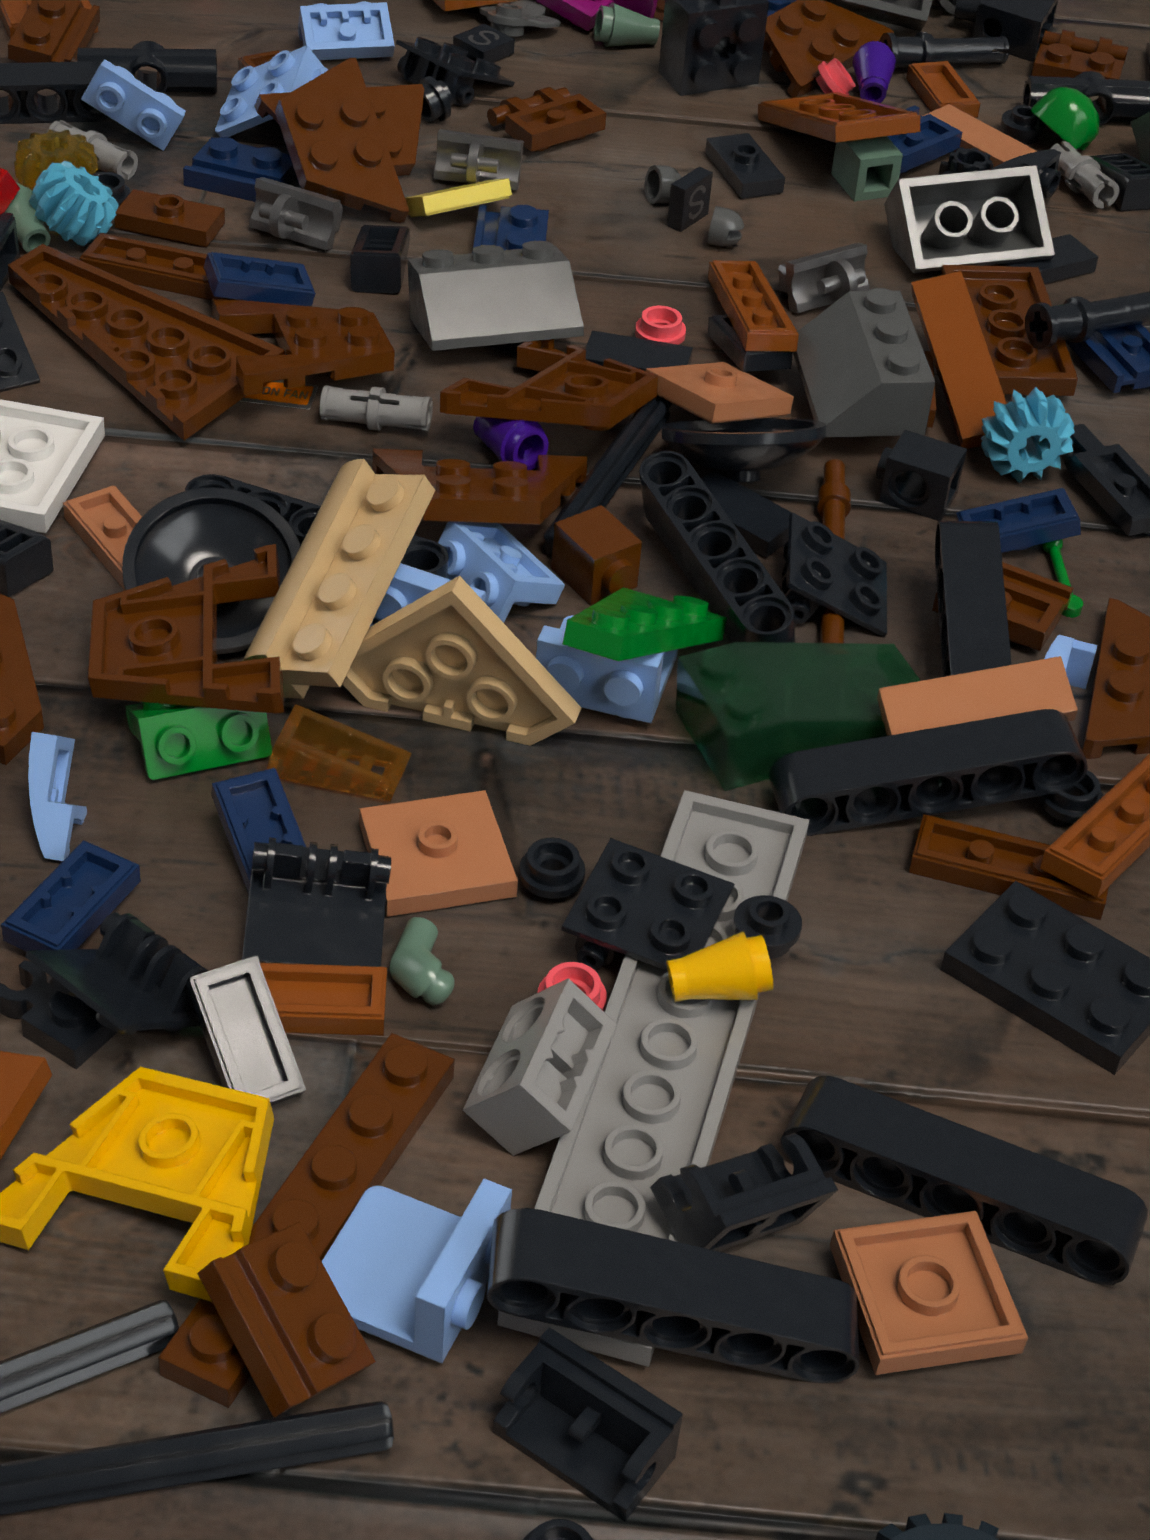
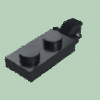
[1060,424,1150,536]

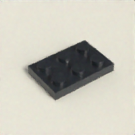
[940,881,1150,1075]

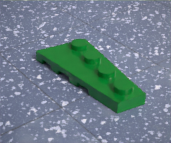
[562,587,727,661]

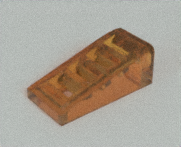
[266,704,412,801]

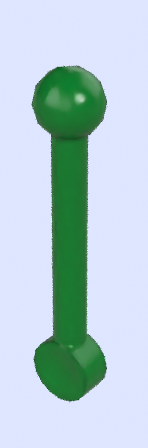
[1041,539,1083,618]

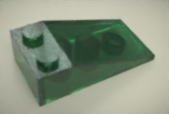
[676,642,921,791]

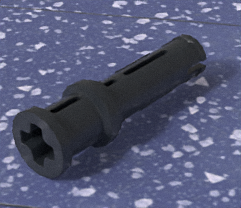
[879,32,1009,70]
[1025,291,1150,350]

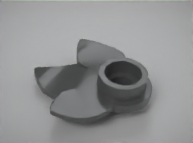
[479,0,561,36]

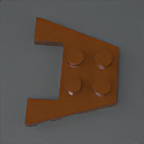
[212,298,395,395]
[440,339,658,431]
[372,449,587,525]
[88,544,284,714]

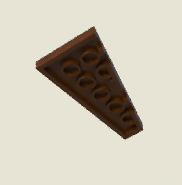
[8,244,285,441]

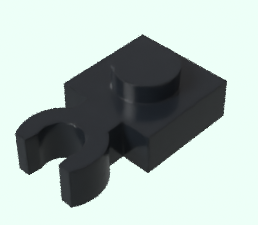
[0,960,117,1070]

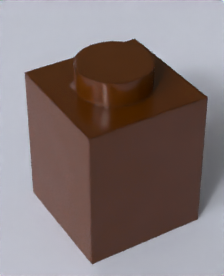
[551,505,642,606]

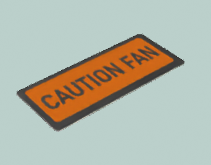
[240,380,318,409]

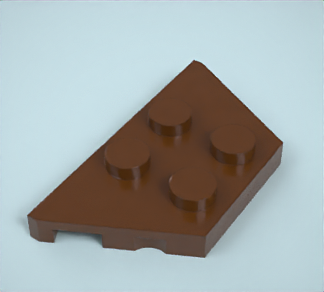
[763,0,894,98]
[275,58,409,223]
[254,84,424,176]
[1082,598,1150,759]

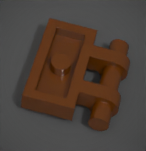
[1031,29,1129,80]
[487,87,606,152]

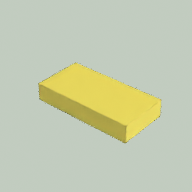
[405,178,512,217]

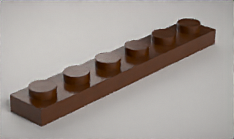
[158,1033,455,1408]

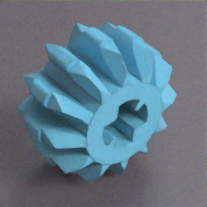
[29,161,119,246]
[981,387,1075,483]

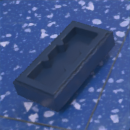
[203,252,316,306]
[956,488,1081,553]
[211,768,306,894]
[1,840,141,952]

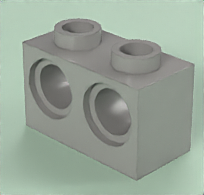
[463,978,617,1156]

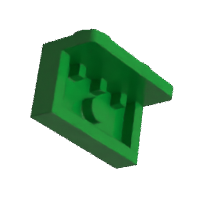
[125,702,272,780]

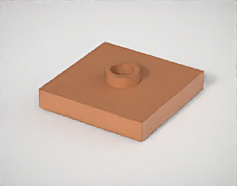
[646,362,794,424]
[359,790,518,917]
[830,1211,1028,1375]

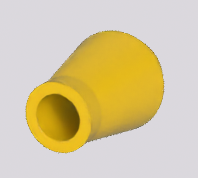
[666,931,773,1002]

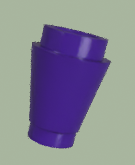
[852,41,896,103]
[473,416,549,470]

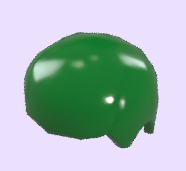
[1031,87,1099,151]

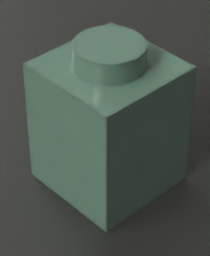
[831,136,903,202]

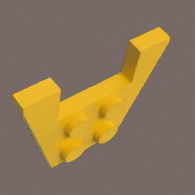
[0,1066,274,1302]

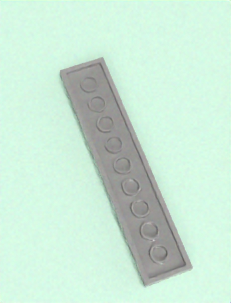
[497,790,809,1367]

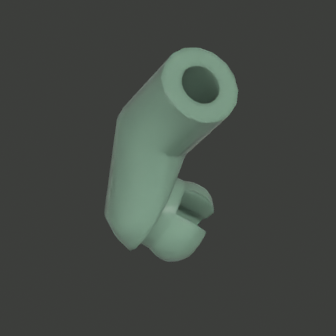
[389,917,455,1005]

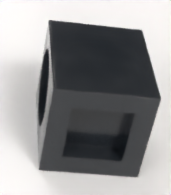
[876,430,967,521]

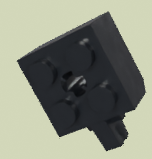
[658,0,769,96]

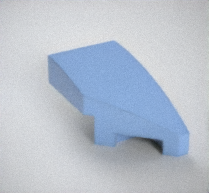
[1044,635,1098,689]
[28,732,87,861]

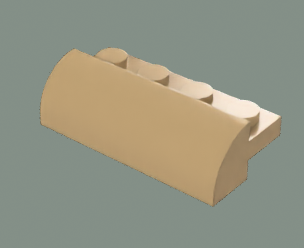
[242,459,435,699]

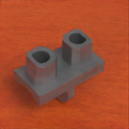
[433,129,524,191]
[249,177,343,250]
[778,242,870,313]

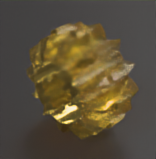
[14,129,98,190]

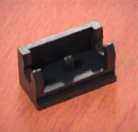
[650,1133,838,1251]
[492,1327,683,1522]

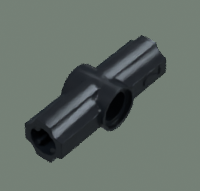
[77,41,218,93]
[1023,71,1150,127]

